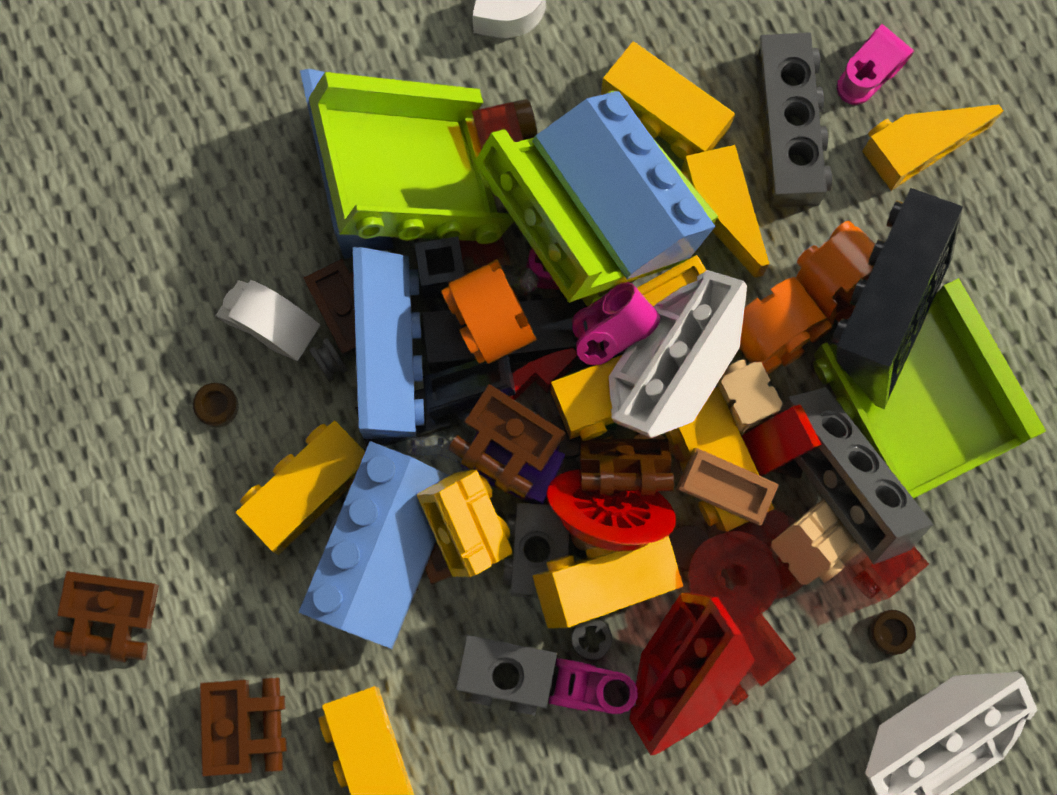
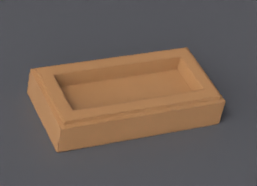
[676,448,779,526]

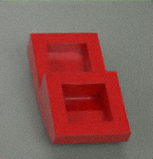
[509,348,578,400]
[741,404,822,477]

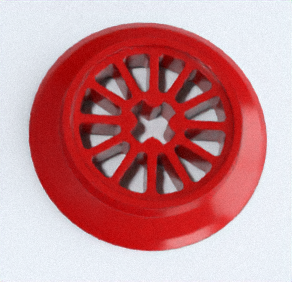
[547,469,676,551]

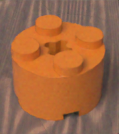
[796,221,875,325]
[441,260,537,364]
[739,277,833,375]

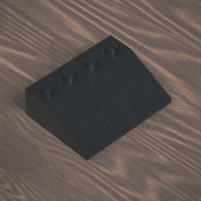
[832,188,963,409]

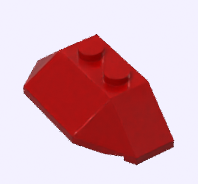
[629,592,755,756]

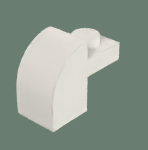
[473,0,546,38]
[215,280,320,361]

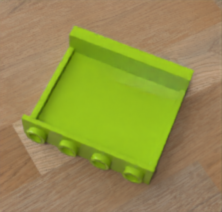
[309,72,514,244]
[475,129,689,302]
[813,278,1046,499]

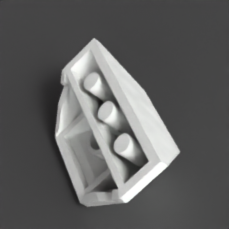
[609,270,747,438]
[865,672,1037,795]

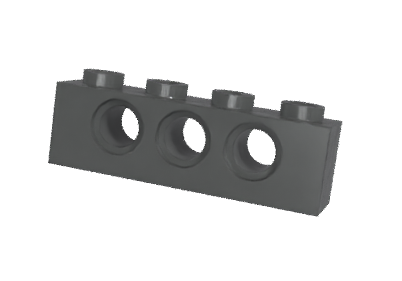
[755,32,832,208]
[777,387,933,564]

